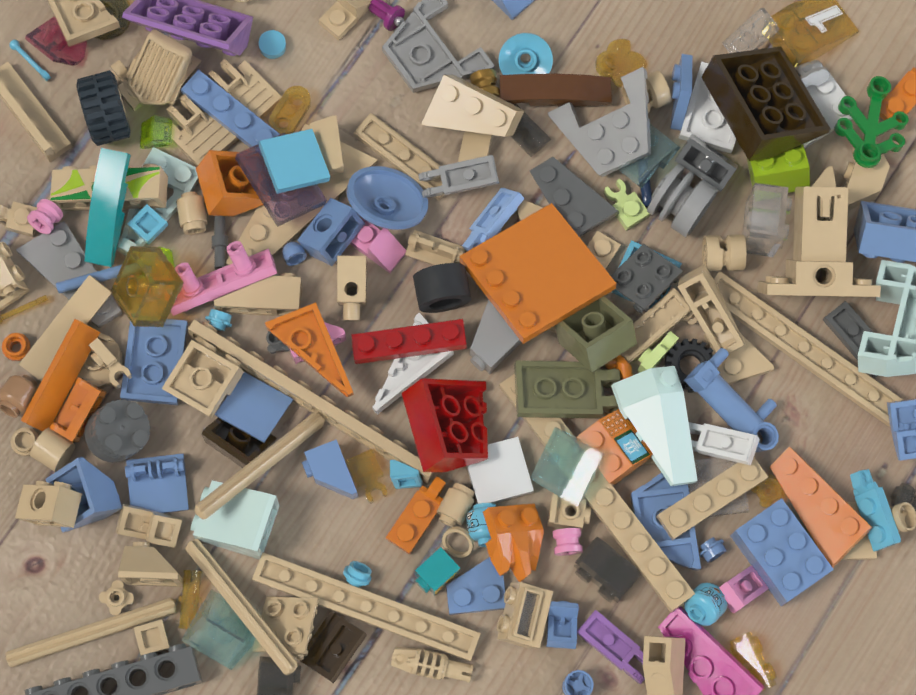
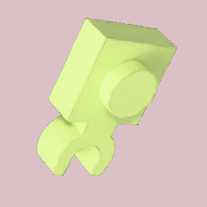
[604,179,650,231]
[637,331,679,373]

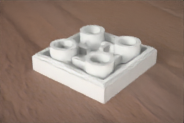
[467,437,534,504]

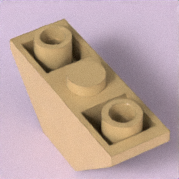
[840,136,890,211]

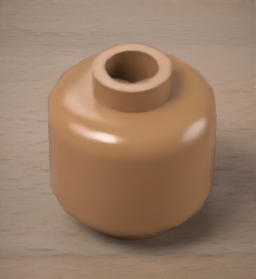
[0,375,38,418]

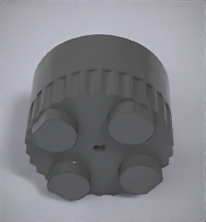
[85,399,151,463]

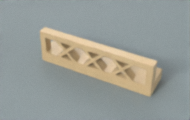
[0,62,72,162]

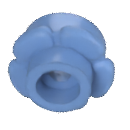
[700,537,726,563]

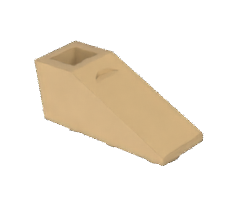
[643,636,685,695]

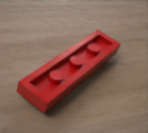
[351,319,467,364]

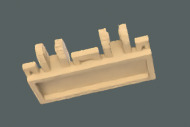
[164,59,283,166]

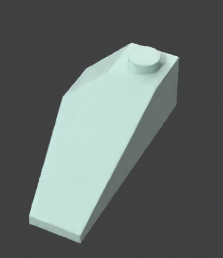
[611,366,698,486]

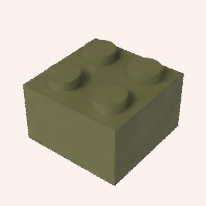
[555,296,637,372]

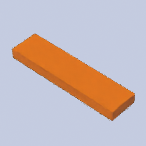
[21,319,100,431]

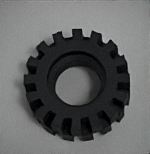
[664,339,713,393]

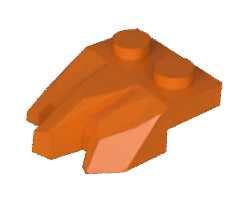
[483,503,544,582]

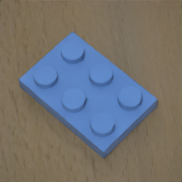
[120,316,188,405]

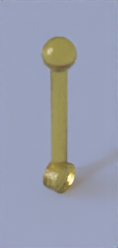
[0,295,48,324]

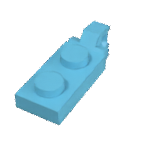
[850,469,901,552]

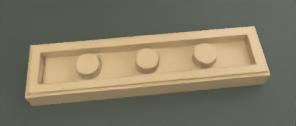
[354,113,445,201]
[19,275,113,381]

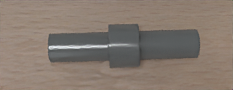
[211,216,228,270]

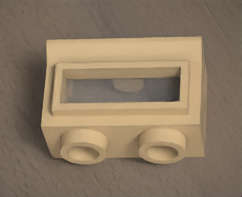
[497,582,553,649]

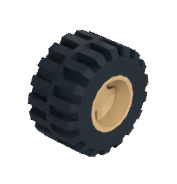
[76,70,131,146]

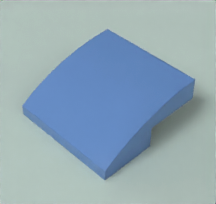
[887,399,916,461]

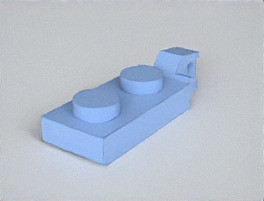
[462,188,524,251]

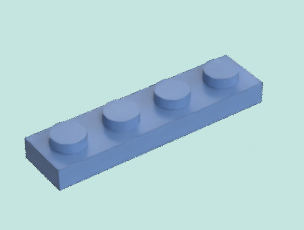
[181,69,282,159]

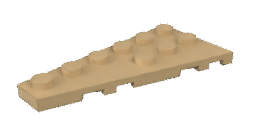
[226,124,378,266]

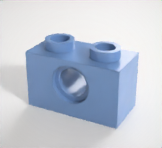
[297,198,365,266]

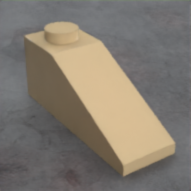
[677,264,745,353]
[214,273,302,316]

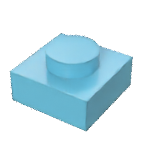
[127,204,168,245]

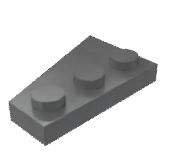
[530,157,619,237]

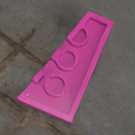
[658,606,765,695]

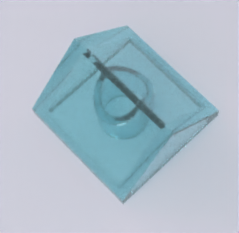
[181,589,255,670]

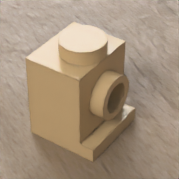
[547,494,591,530]

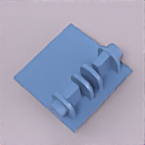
[125,454,189,513]

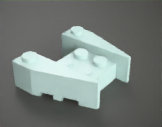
[858,260,916,377]

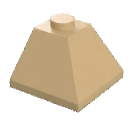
[118,542,184,587]

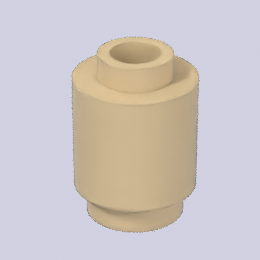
[176,192,208,235]
[437,483,475,527]

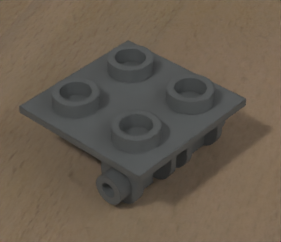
[611,244,683,314]

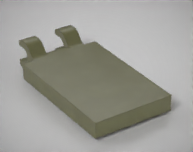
[514,360,620,419]

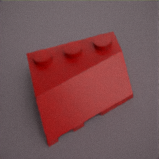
[401,378,488,472]

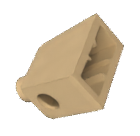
[337,256,367,322]

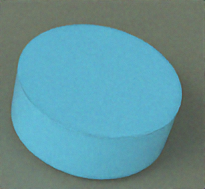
[259,30,286,59]

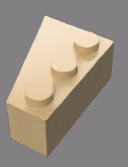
[421,74,524,137]

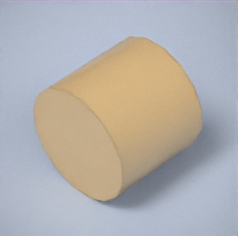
[30,428,75,472]

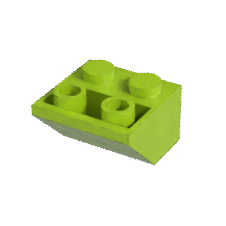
[747,144,810,198]

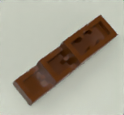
[500,73,612,108]

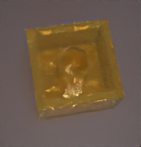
[111,246,184,327]

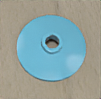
[499,33,553,75]

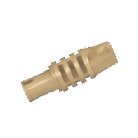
[391,647,473,683]

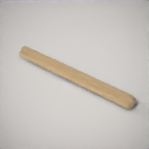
[194,412,325,520]
[185,539,298,675]
[6,598,177,667]

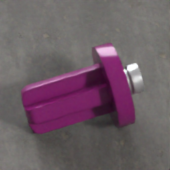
[368,0,405,31]

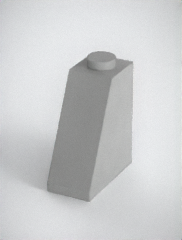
[470,300,522,374]

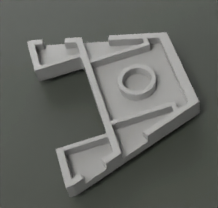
[382,0,495,93]
[548,67,651,177]

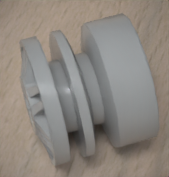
[647,164,718,238]

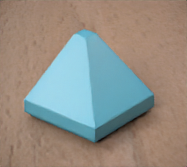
[390,460,423,489]

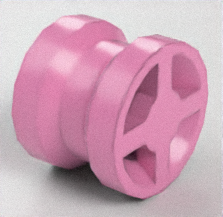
[27,199,63,234]
[552,528,583,556]

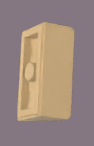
[310,115,344,175]

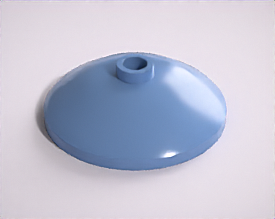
[347,166,428,230]

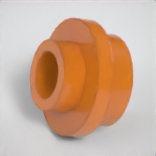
[2,333,31,361]

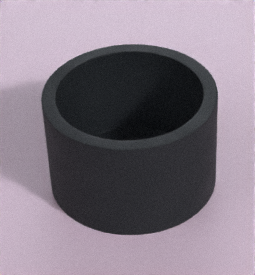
[413,263,472,313]

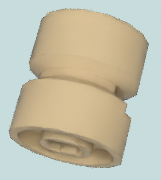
[621,71,672,112]
[702,235,747,271]

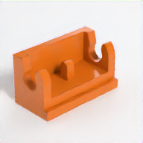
[50,377,107,442]

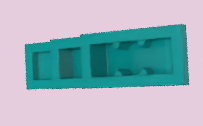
[84,148,131,267]

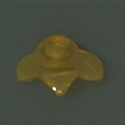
[595,39,647,88]

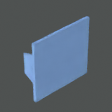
[215,372,293,443]

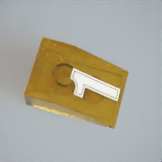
[762,0,859,67]

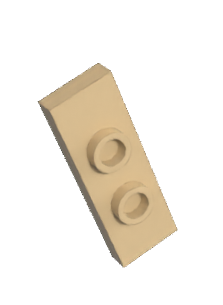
[621,288,692,364]

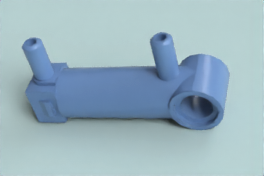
[684,348,779,453]

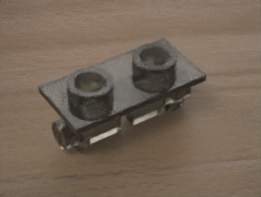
[511,103,551,157]

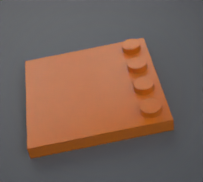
[460,203,617,344]

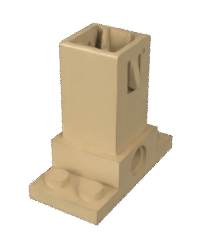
[757,186,881,297]

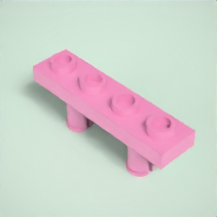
[165,241,277,316]

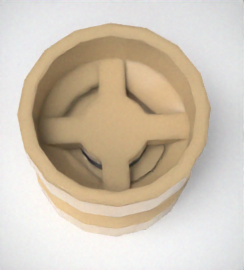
[889,502,916,532]

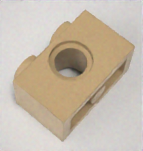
[15,481,82,528]

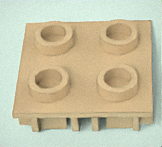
[252,596,319,660]

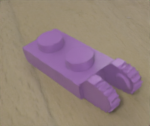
[577,610,645,684]

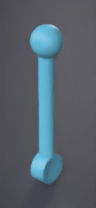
[9,40,51,81]

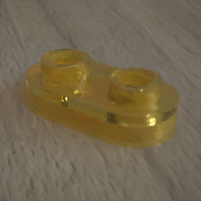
[269,86,311,135]

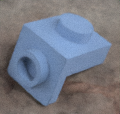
[546,601,579,649]

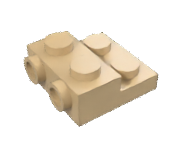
[162,340,244,418]

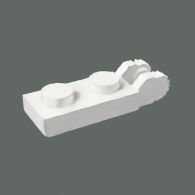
[688,422,760,466]

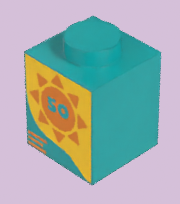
[415,547,461,596]

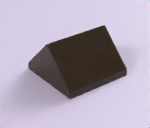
[202,417,277,468]

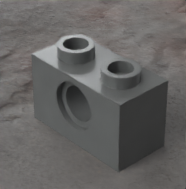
[675,134,737,192]

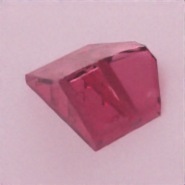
[25,16,88,66]

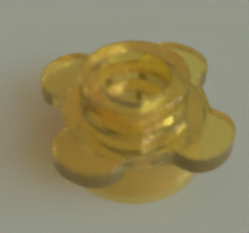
[751,475,785,508]

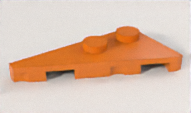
[265,302,354,397]

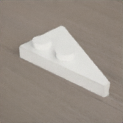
[372,313,454,415]

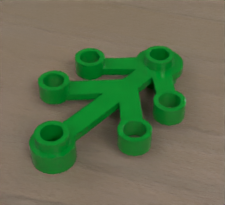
[834,76,909,168]

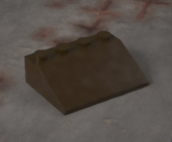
[701,46,831,161]

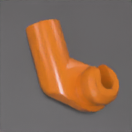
[605,354,633,381]

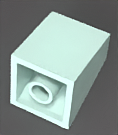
[191,480,280,560]

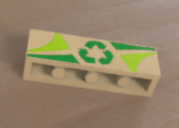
[50,164,168,211]

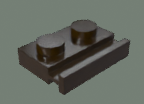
[299,611,367,684]

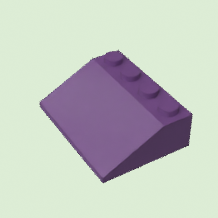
[122,0,253,56]

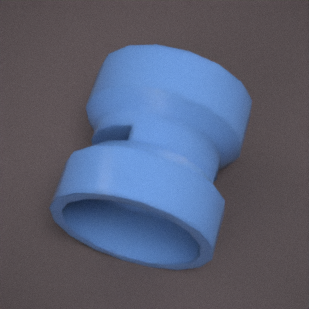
[562,670,594,695]

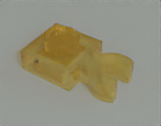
[346,449,387,504]

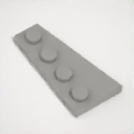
[16,221,123,328]

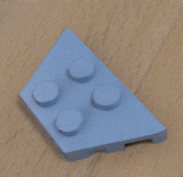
[630,473,701,571]

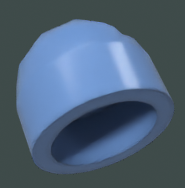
[282,241,307,266]

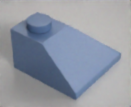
[46,457,122,532]

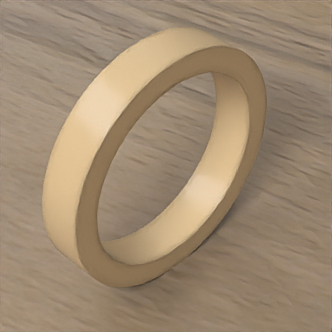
[442,526,474,558]

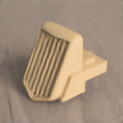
[124,29,202,105]

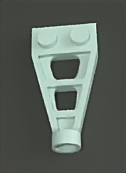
[117,147,199,259]

